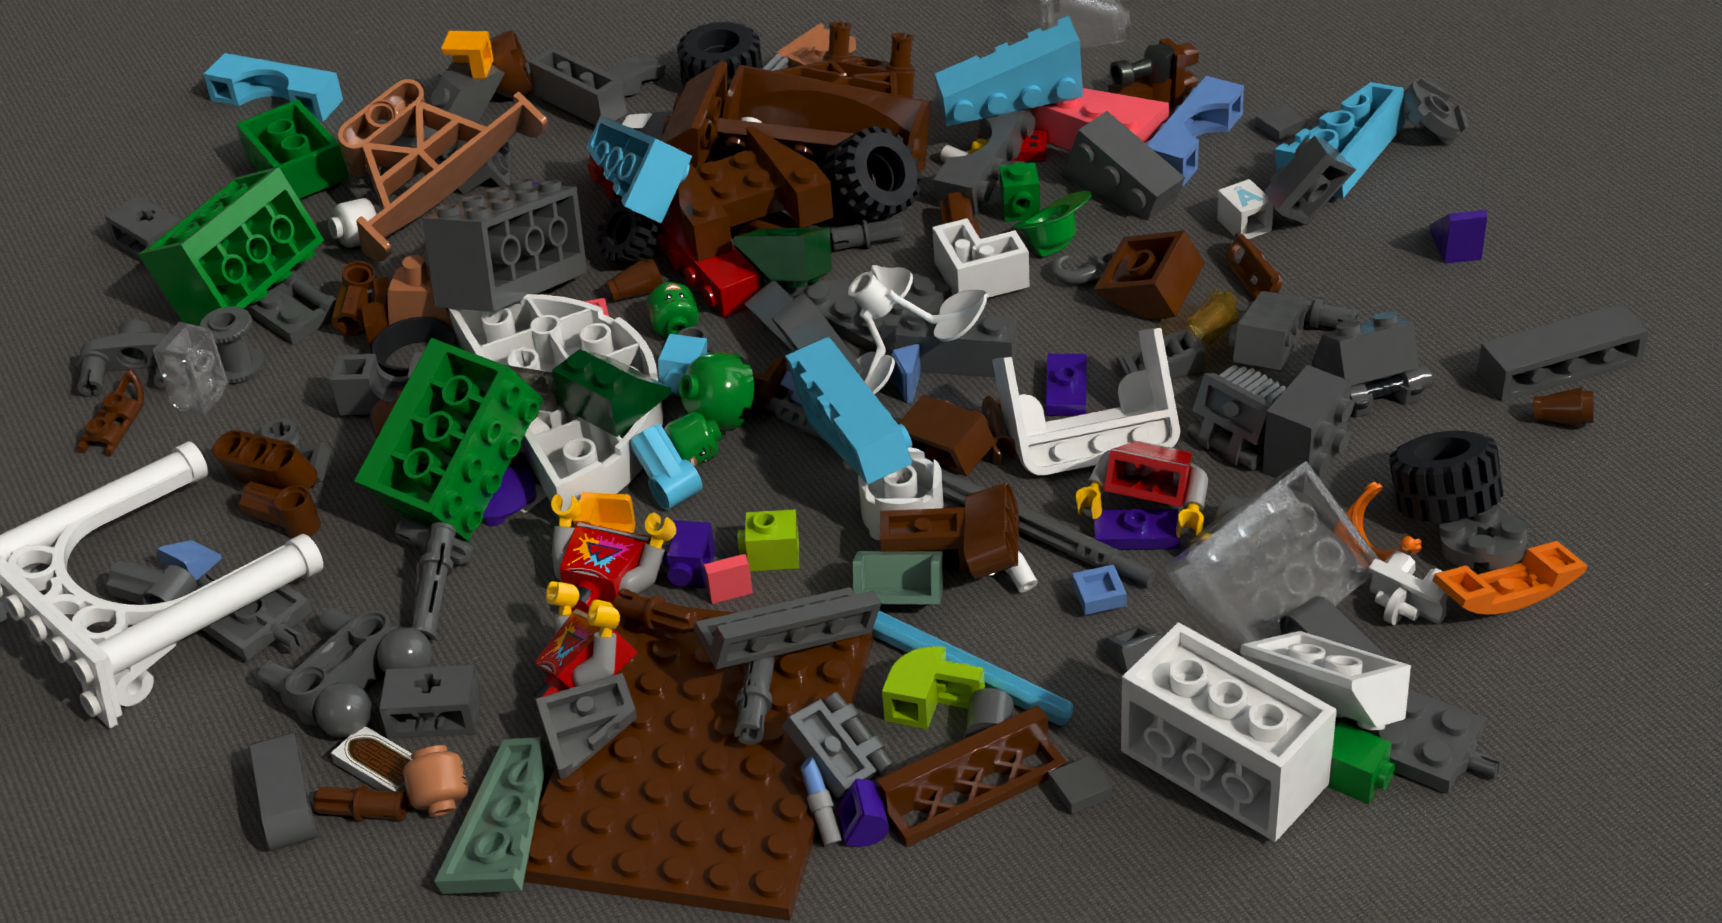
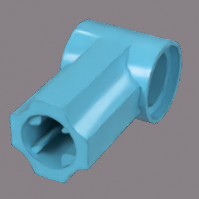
[630,423,703,510]

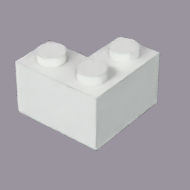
[932,218,1030,298]

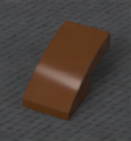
[361,277,390,354]

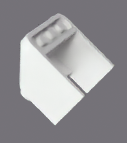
[992,328,1180,475]

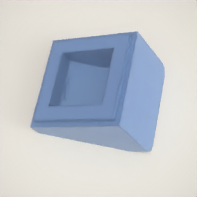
[892,344,921,403]
[157,540,222,581]

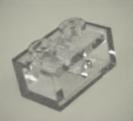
[153,322,230,416]

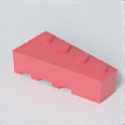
[1031,88,1169,151]

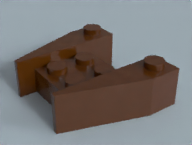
[678,126,834,262]

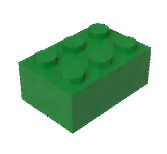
[236,99,349,200]

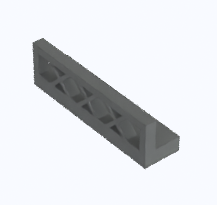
[693,587,881,669]

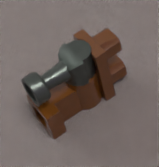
[1108,38,1199,109]

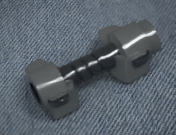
[1350,365,1432,417]

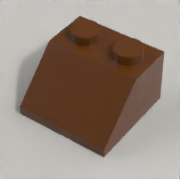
[1093,230,1205,319]

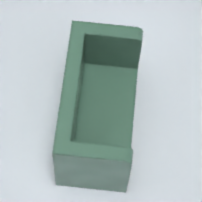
[853,551,943,604]

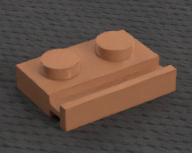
[776,23,856,68]

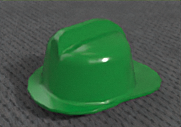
[1014,191,1091,257]

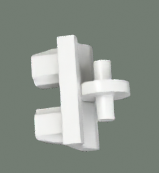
[1369,550,1448,625]

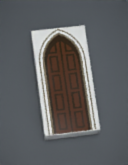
[331,726,412,794]

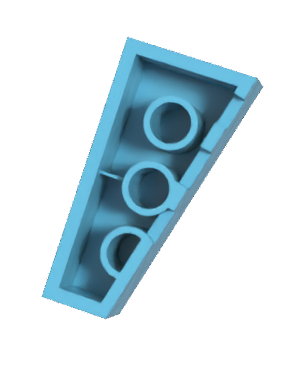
[934,15,1083,126]
[1275,82,1405,198]
[586,116,692,223]
[786,336,913,484]

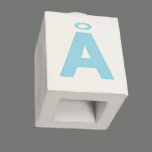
[1217,179,1273,239]

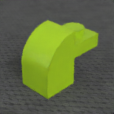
[882,646,985,729]

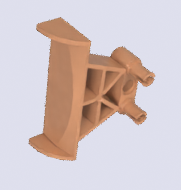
[338,79,548,262]

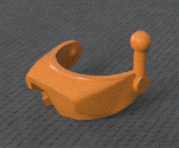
[1335,482,1422,570]

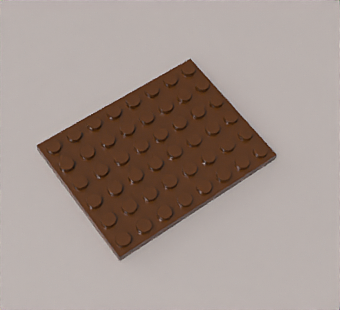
[524,606,874,921]

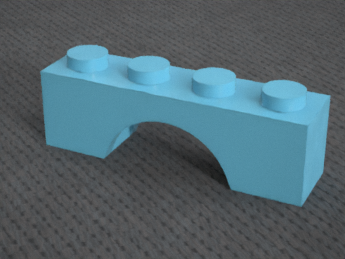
[203,53,343,122]

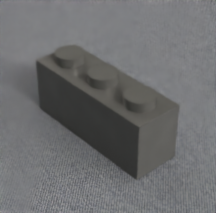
[528,47,627,125]
[1229,291,1307,370]
[895,311,1018,377]

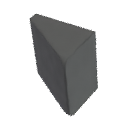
[1104,625,1162,673]

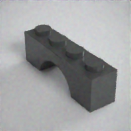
[933,108,1036,215]

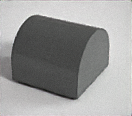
[965,688,1014,739]

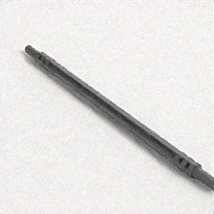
[763,396,1156,587]

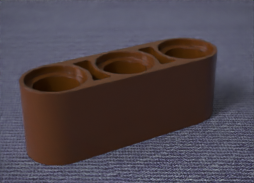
[212,430,318,490]
[964,482,1019,579]

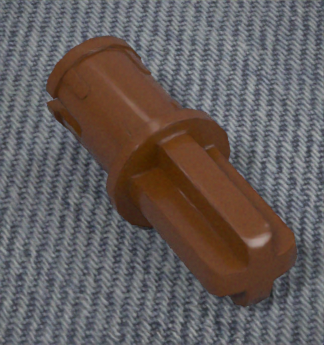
[613,588,698,634]
[314,785,408,822]

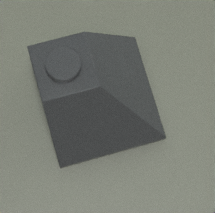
[428,61,505,123]

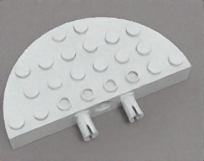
[448,294,663,511]

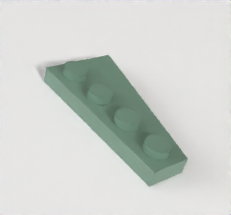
[434,737,549,894]

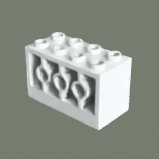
[1121,622,1337,842]

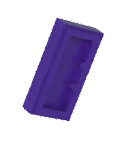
[1046,354,1087,416]
[1094,509,1180,550]

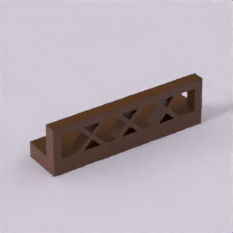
[877,705,1067,847]

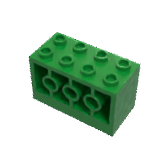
[138,167,324,328]
[354,338,543,541]

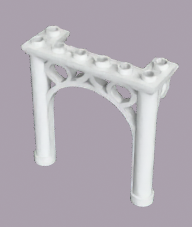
[0,441,323,728]

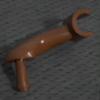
[982,395,1016,465]

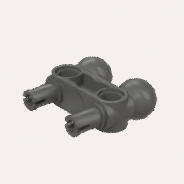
[258,607,432,738]

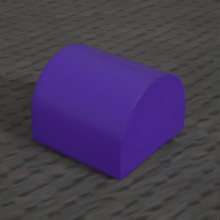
[837,778,889,847]

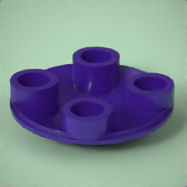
[482,463,537,526]

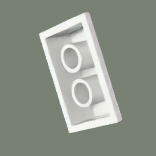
[1240,631,1411,730]

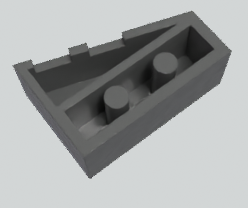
[1062,111,1185,220]

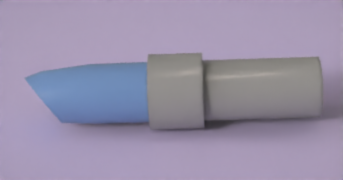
[801,756,842,846]

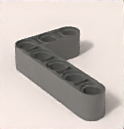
[744,280,863,374]

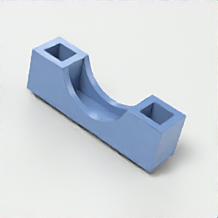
[1146,76,1244,188]

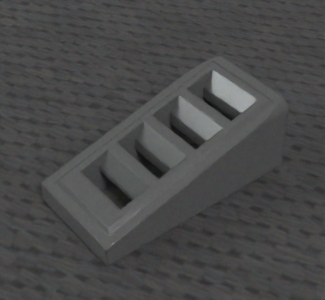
[1118,327,1205,378]

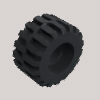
[677,21,763,93]
[822,126,921,224]
[1389,430,1504,522]

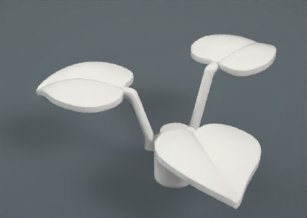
[848,265,989,394]

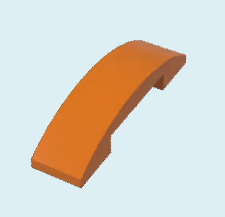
[1432,541,1588,615]

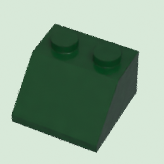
[734,227,832,287]
[552,349,672,437]

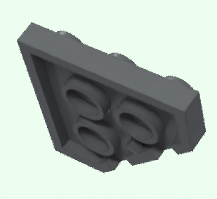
[794,273,951,352]

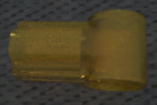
[1188,289,1240,345]

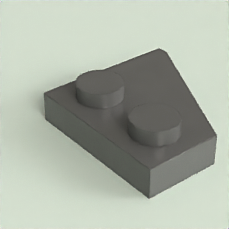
[535,673,637,780]

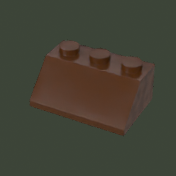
[657,61,727,168]

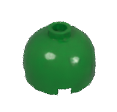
[679,352,754,431]

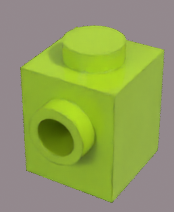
[738,509,799,571]

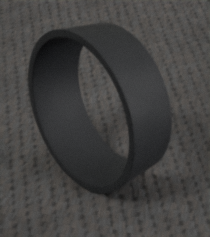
[372,317,455,377]

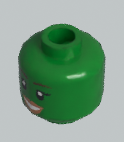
[646,282,699,338]
[665,411,723,467]

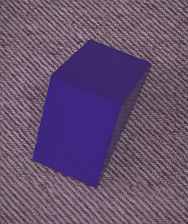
[1429,210,1487,264]

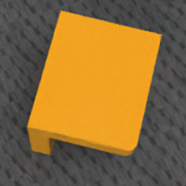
[441,31,494,79]
[573,492,636,533]

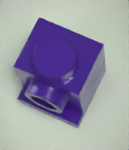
[663,520,715,588]

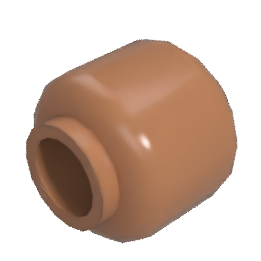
[403,745,468,817]

